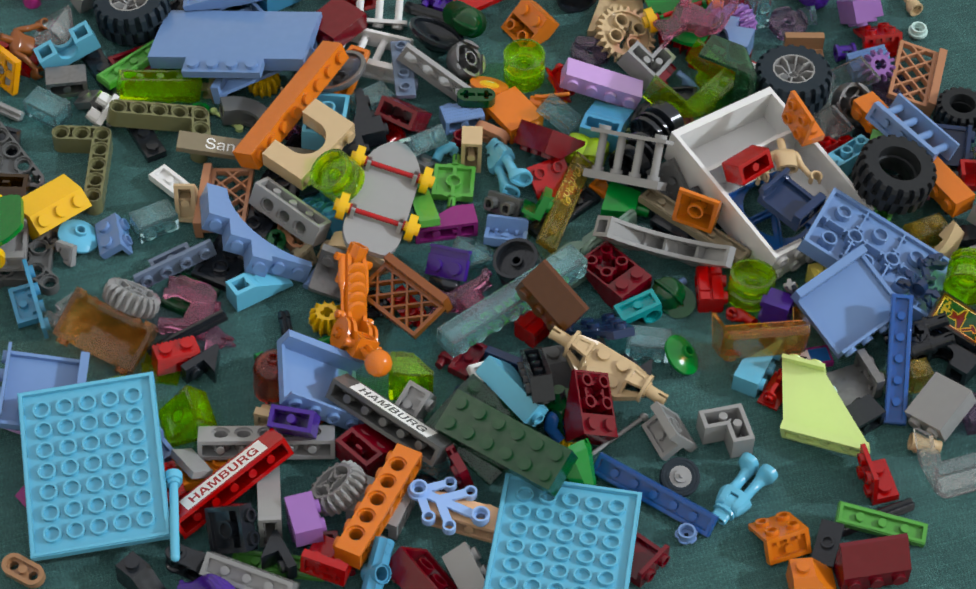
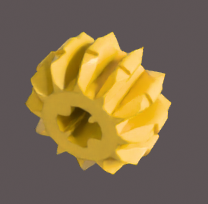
[248,73,281,98]
[309,300,340,336]

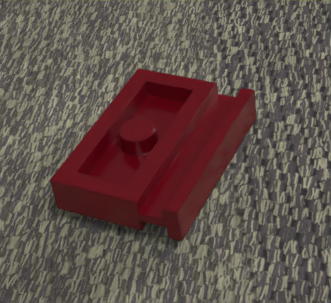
[445,445,474,495]

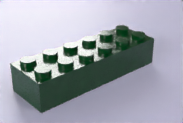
[434,389,578,497]

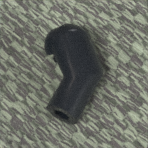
[429,275,460,295]

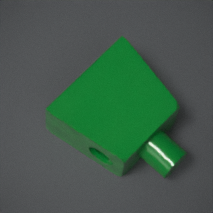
[600,181,650,218]

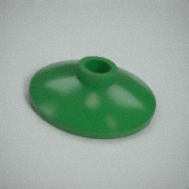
[665,335,699,376]

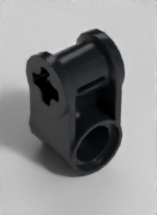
[165,543,206,581]

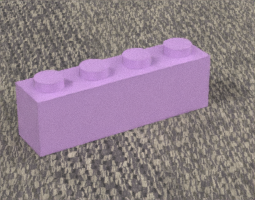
[559,57,643,111]

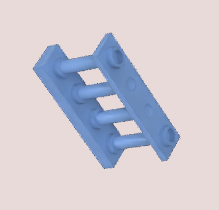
[865,93,960,162]

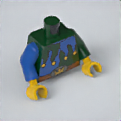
[544,385,574,447]

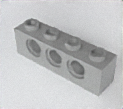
[248,176,332,248]

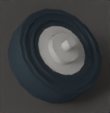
[659,457,700,497]

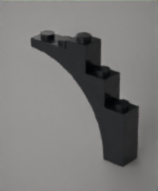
[298,88,389,197]

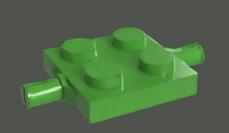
[431,153,476,209]

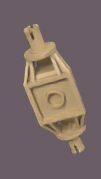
[548,326,669,405]

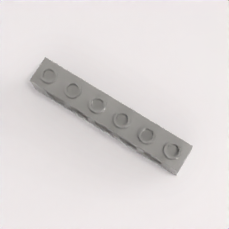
[197,425,335,460]

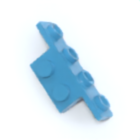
[8,258,51,339]

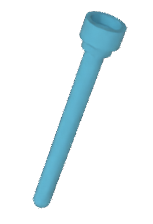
[165,468,183,562]

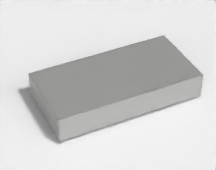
[170,448,213,479]

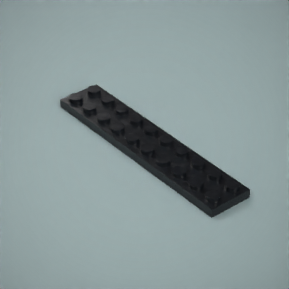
[191,133,301,292]

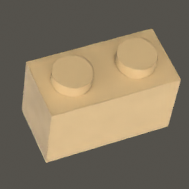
[461,126,483,173]

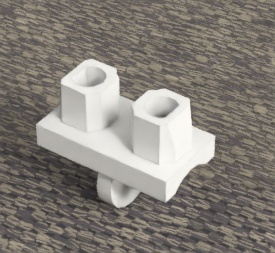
[85,91,119,127]

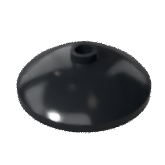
[409,16,465,52]

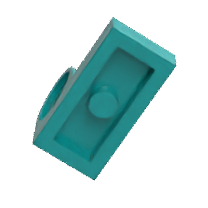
[613,288,662,324]

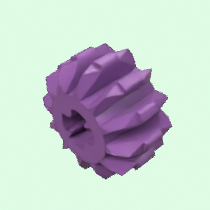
[727,3,758,30]
[861,49,896,83]

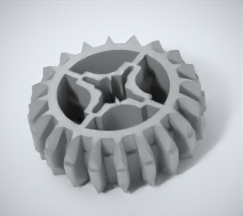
[102,277,161,319]
[309,460,368,517]

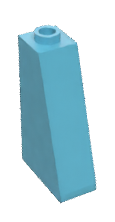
[475,355,549,427]

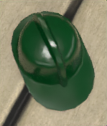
[442,0,487,38]
[652,277,696,319]

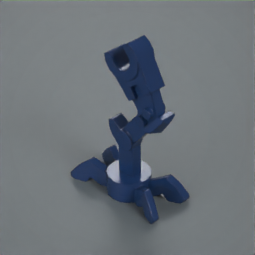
[896,253,948,309]

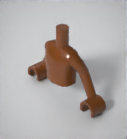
[0,18,48,80]

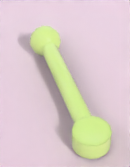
[210,107,244,133]

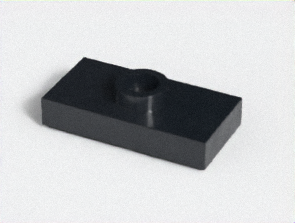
[811,519,845,569]

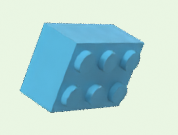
[301,92,350,150]

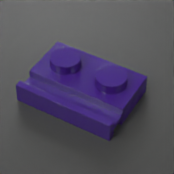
[425,243,472,282]

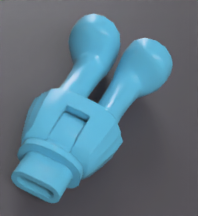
[486,138,533,198]
[712,452,778,526]

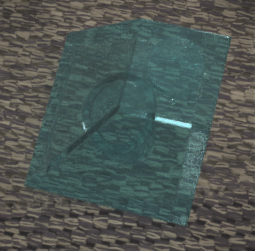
[452,236,495,270]

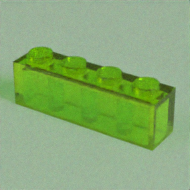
[116,69,202,103]

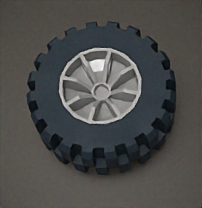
[93,0,171,46]
[753,44,832,115]

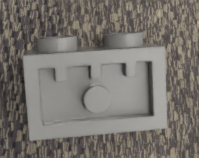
[395,380,437,422]

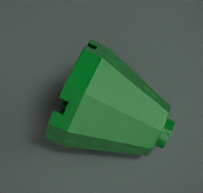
[565,438,596,485]

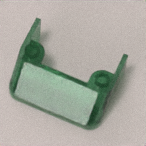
[691,34,757,116]

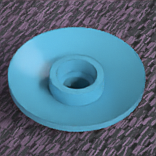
[57,219,98,254]

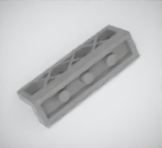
[397,42,472,102]
[199,551,300,589]

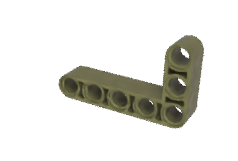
[106,99,211,163]
[51,125,113,216]

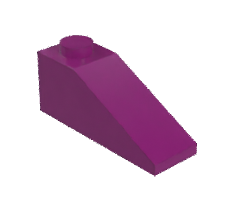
[415,203,478,244]

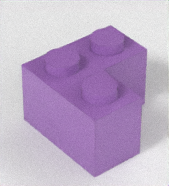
[836,0,884,27]
[284,491,327,548]

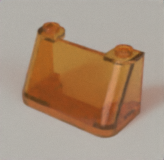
[52,286,159,376]

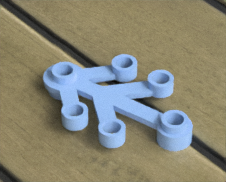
[407,476,490,535]

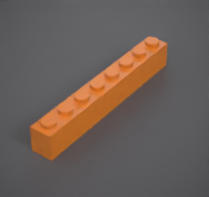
[232,41,349,170]
[851,91,976,218]

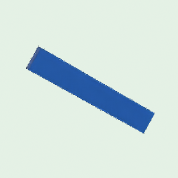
[883,293,914,426]
[594,452,719,537]

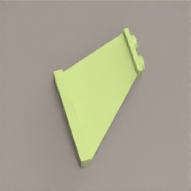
[780,353,870,457]

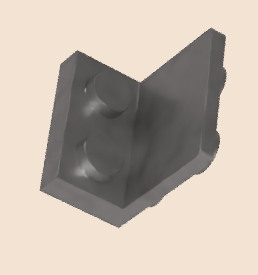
[308,243,346,301]

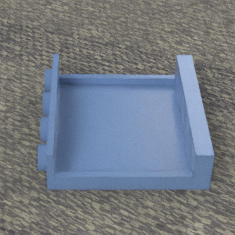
[790,244,894,359]
[277,329,364,430]
[0,342,90,431]

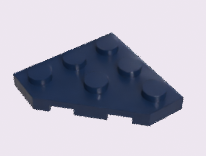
[566,313,635,340]

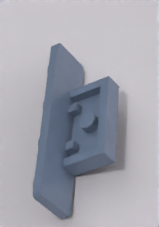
[390,40,418,99]
[132,239,217,288]

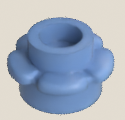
[675,523,697,545]

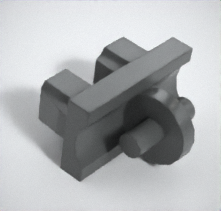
[483,190,524,217]

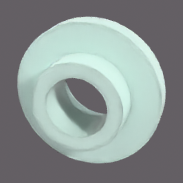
[908,21,928,39]

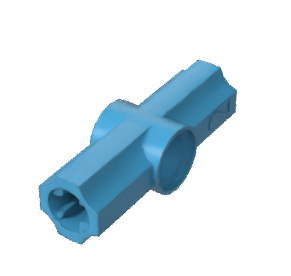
[361,536,395,589]

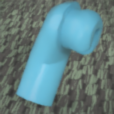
[432,142,459,164]

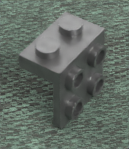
[826,348,886,406]

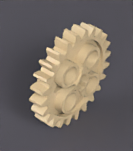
[594,5,656,62]

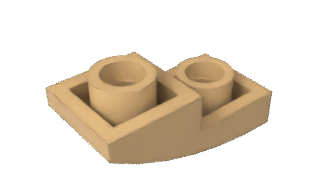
[934,220,965,259]

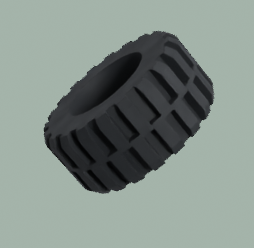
[851,135,937,215]

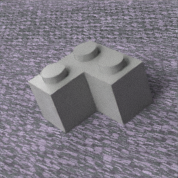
[617,40,676,90]
[696,403,755,458]

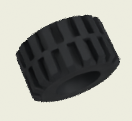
[933,87,976,136]

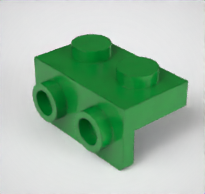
[521,186,555,221]

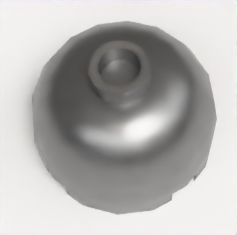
[446,39,486,81]
[831,82,870,122]

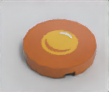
[469,76,509,99]

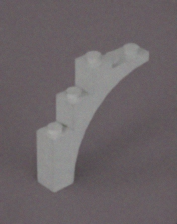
[592,215,736,269]

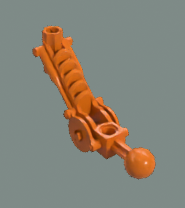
[330,241,393,377]

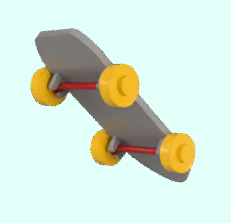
[333,141,435,259]

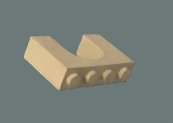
[262,98,355,191]

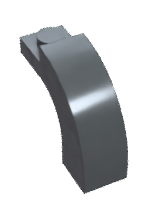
[219,96,267,128]

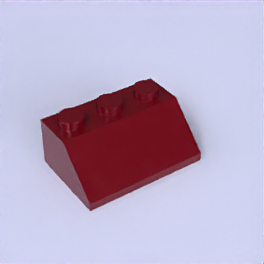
[513,119,585,160]
[833,533,912,589]
[389,546,458,589]

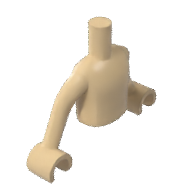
[755,138,823,186]

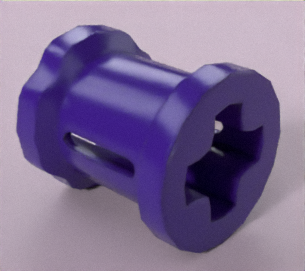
[833,42,857,62]

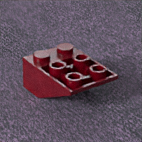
[576,241,652,309]
[563,369,618,445]
[335,423,396,477]

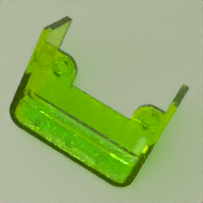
[642,38,740,118]

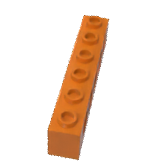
[332,443,422,570]

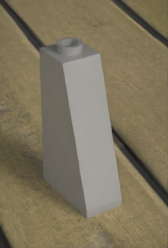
[257,465,283,547]

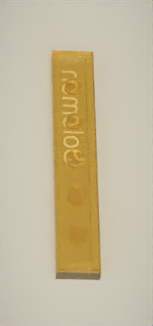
[536,151,593,254]

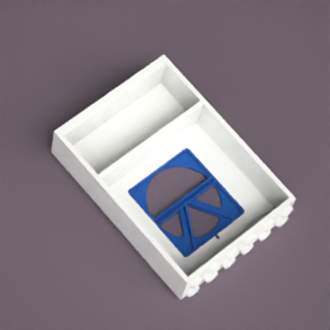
[664,87,875,283]

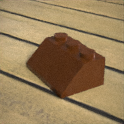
[515,259,589,332]

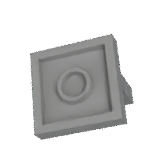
[641,401,698,461]

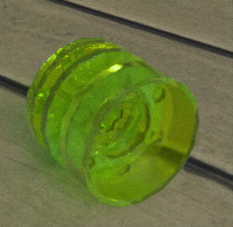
[503,38,545,93]
[943,247,976,305]

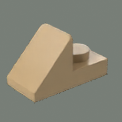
[173,183,199,223]

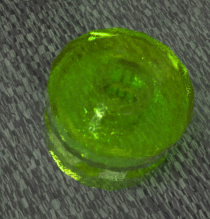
[310,149,365,203]
[727,259,777,312]

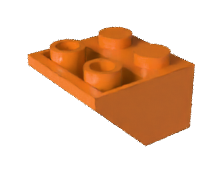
[501,0,560,51]

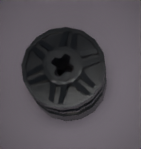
[630,100,685,150]
[608,132,663,187]

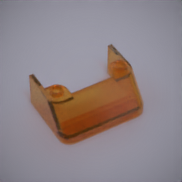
[712,307,810,361]

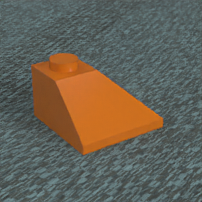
[671,187,723,234]
[786,557,837,589]

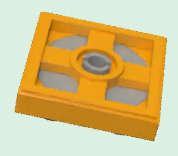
[0,45,21,96]

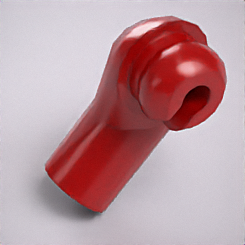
[725,307,758,328]

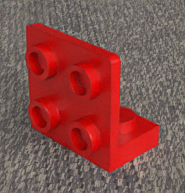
[853,22,903,57]
[526,157,577,202]
[856,443,899,505]
[300,535,353,587]

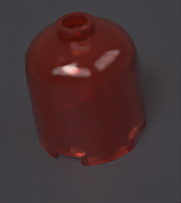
[253,349,279,404]

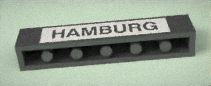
[325,373,454,467]

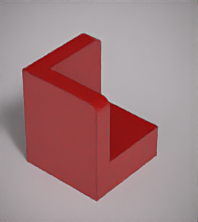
[957,159,976,192]

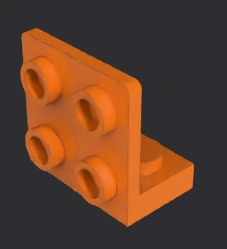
[782,90,825,147]
[748,511,812,566]

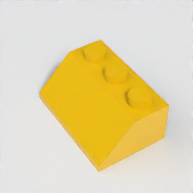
[22,174,92,240]

